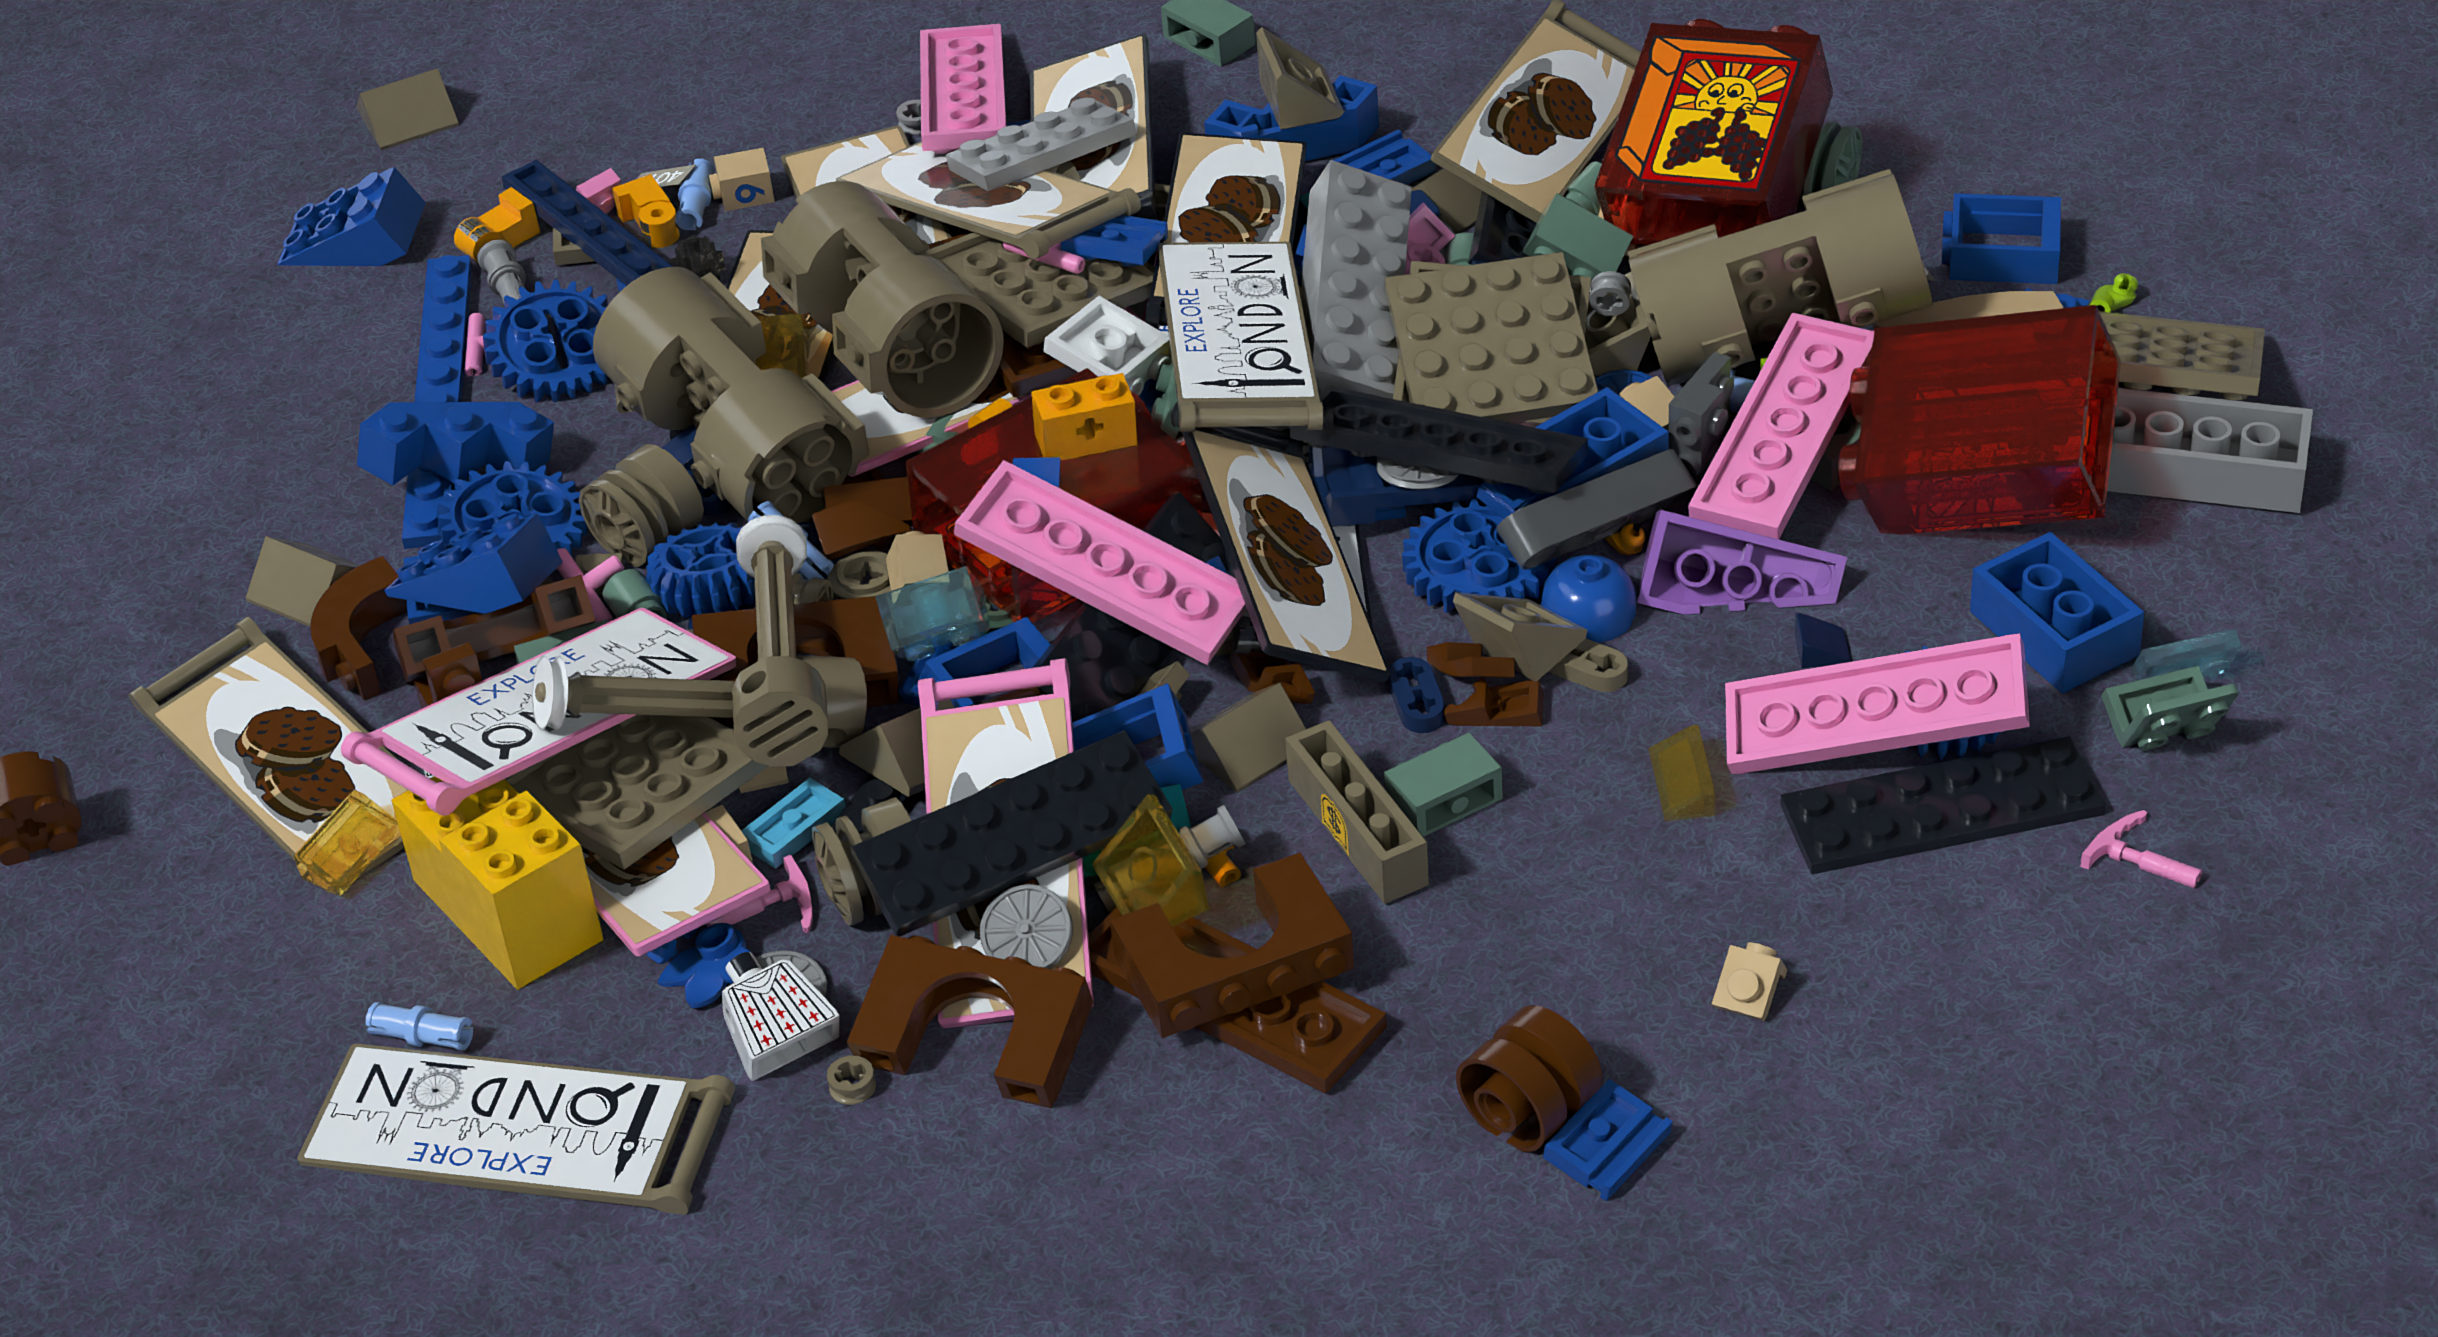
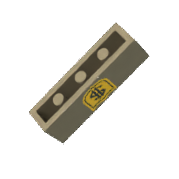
[1285,720,1429,904]

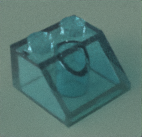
[875,566,990,661]

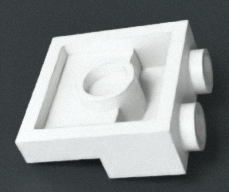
[1043,296,1171,401]

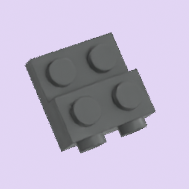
[1668,352,1734,483]

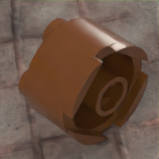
[0,751,81,866]

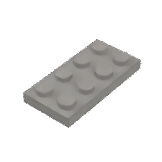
[946,98,1137,191]

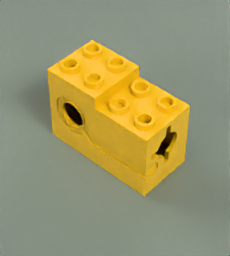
[391,776,604,990]

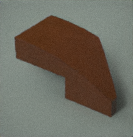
[812,499,913,561]
[1427,642,1515,678]
[1229,651,1316,704]
[1444,677,1544,727]

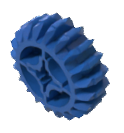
[646,522,755,618]

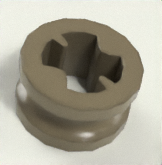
[826,1055,876,1105]

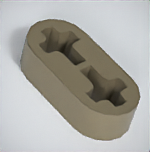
[1548,638,1628,692]

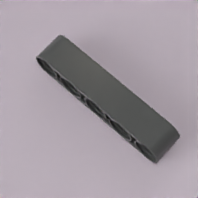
[1496,449,1698,570]

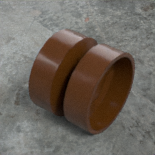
[1456,1005,1603,1152]

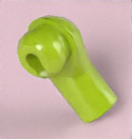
[2088,273,2138,313]

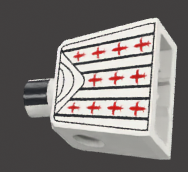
[722,952,840,1081]

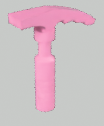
[2080,810,2202,889]
[706,854,813,933]

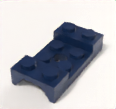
[1308,446,1486,527]

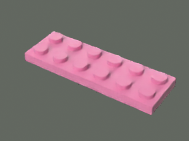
[920,24,1007,154]
[1688,313,1880,540]
[954,460,1247,665]
[1725,633,2030,774]

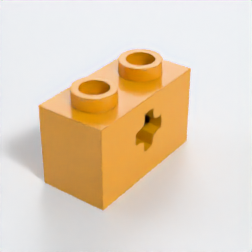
[1031,373,1137,461]

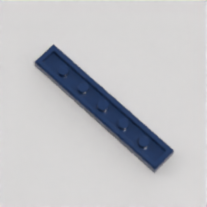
[502,159,673,286]

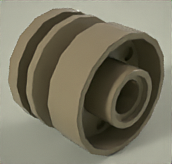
[579,444,704,567]
[812,797,911,926]

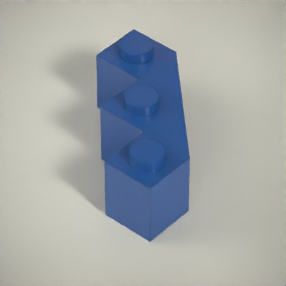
[1204,75,1379,161]
[357,402,554,486]

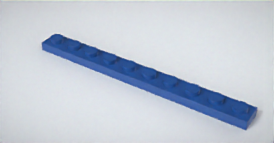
[402,255,472,549]

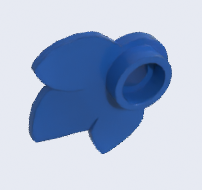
[658,923,750,1009]

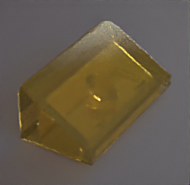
[1649,724,1715,821]
[294,790,400,896]

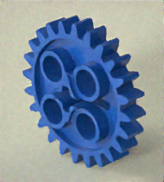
[483,279,608,402]
[437,461,588,569]
[1402,498,1556,613]

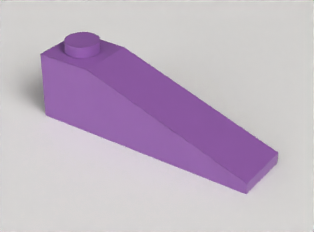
[1637,510,1847,615]

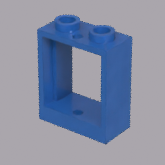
[1941,193,2061,284]
[925,617,1050,708]
[1072,683,1204,790]

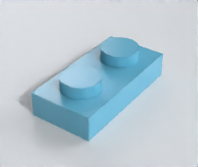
[741,778,846,869]

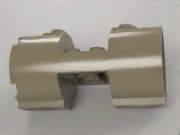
[1628,169,1933,387]
[761,181,1004,418]
[593,267,870,523]

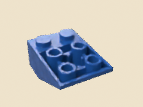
[277,167,426,266]
[384,513,563,614]

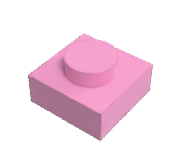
[576,168,621,214]
[1407,202,1455,251]

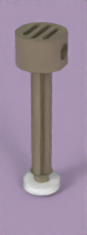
[732,515,828,767]
[532,655,867,749]

